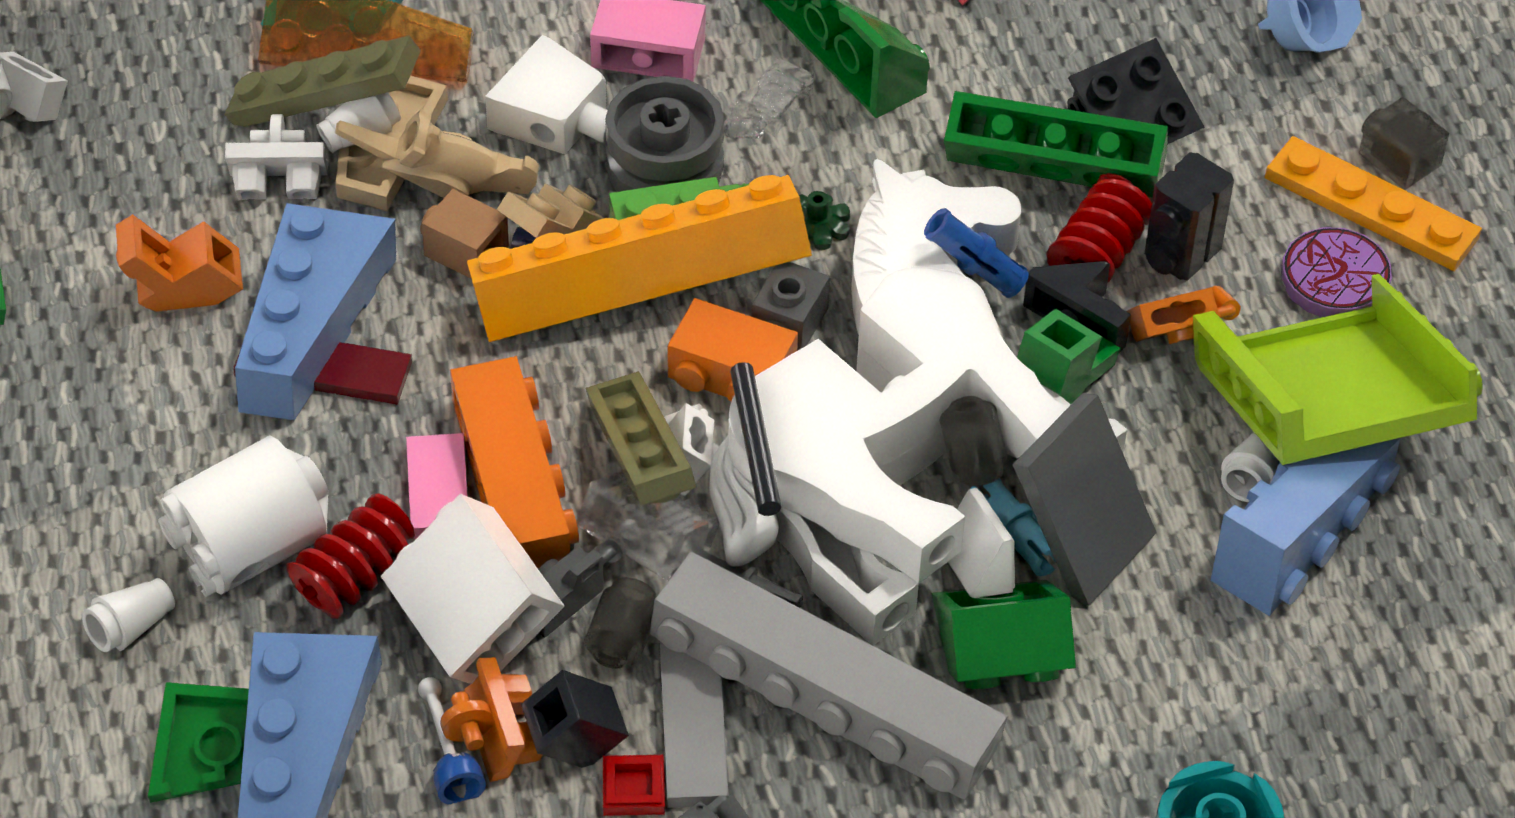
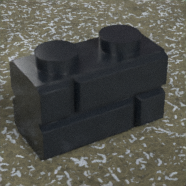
[1144,152,1234,281]

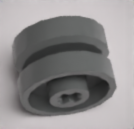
[605,76,724,192]

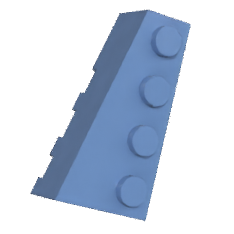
[235,203,396,420]
[1210,438,1401,616]
[238,632,382,818]

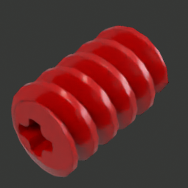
[1046,173,1152,283]
[286,493,415,619]

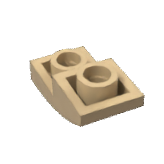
[497,183,604,238]

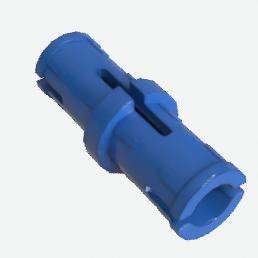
[924,208,1029,298]

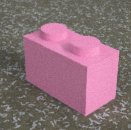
[590,0,706,82]

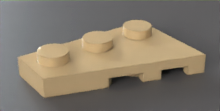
[336,76,448,211]

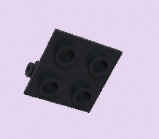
[1067,38,1205,145]

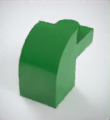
[1017,309,1120,404]

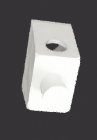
[485,35,608,154]

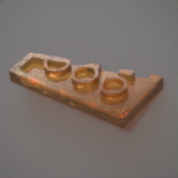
[258,0,474,83]

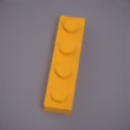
[1265,136,1482,272]

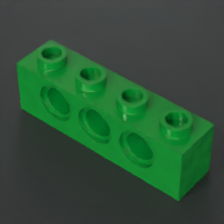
[944,91,1168,198]

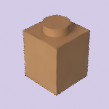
[420,189,509,279]

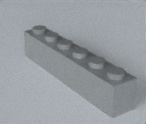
[650,552,1008,800]

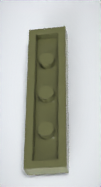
[224,35,421,127]
[586,371,697,506]

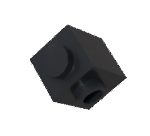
[521,670,629,768]

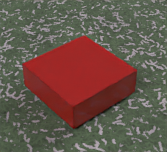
[603,754,665,816]

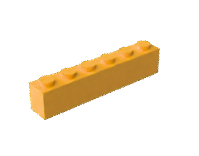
[467,175,812,342]

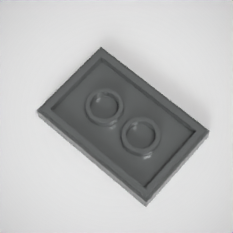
[1013,393,1157,605]

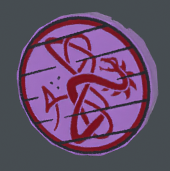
[1281,227,1392,317]

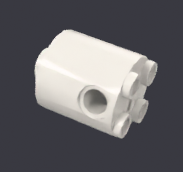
[158,435,328,597]

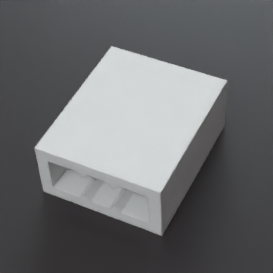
[381,494,564,684]

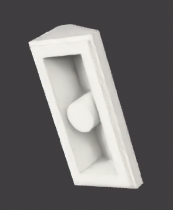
[948,488,1015,598]

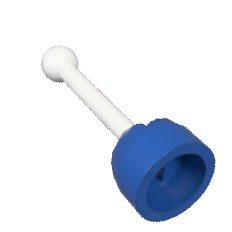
[418,677,486,805]

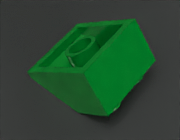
[931,580,1076,689]

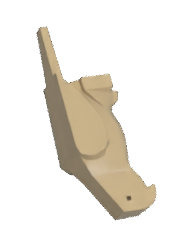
[335,110,539,198]

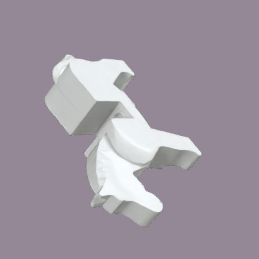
[709,159,1127,646]

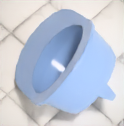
[1258,0,1362,53]

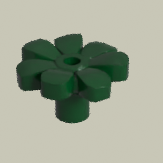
[799,191,850,250]

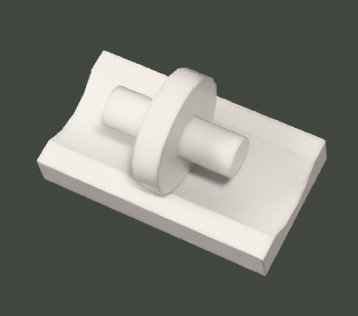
[225,114,328,200]

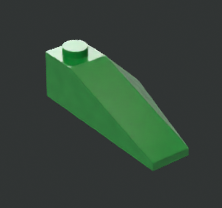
[760,0,930,118]

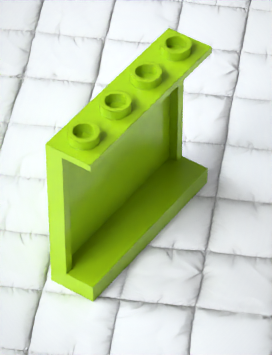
[1193,274,1483,465]

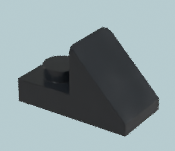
[1023,261,1131,353]

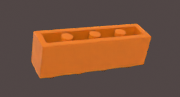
[450,356,579,569]

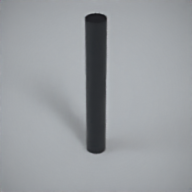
[730,362,781,516]

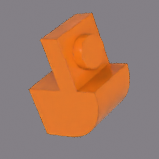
[116,214,243,312]

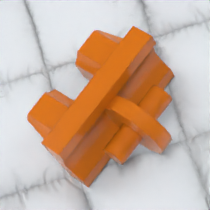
[440,657,543,782]

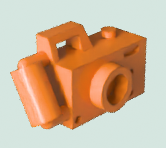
[1126,286,1241,345]

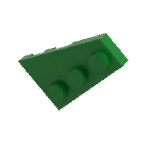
[148,682,249,803]

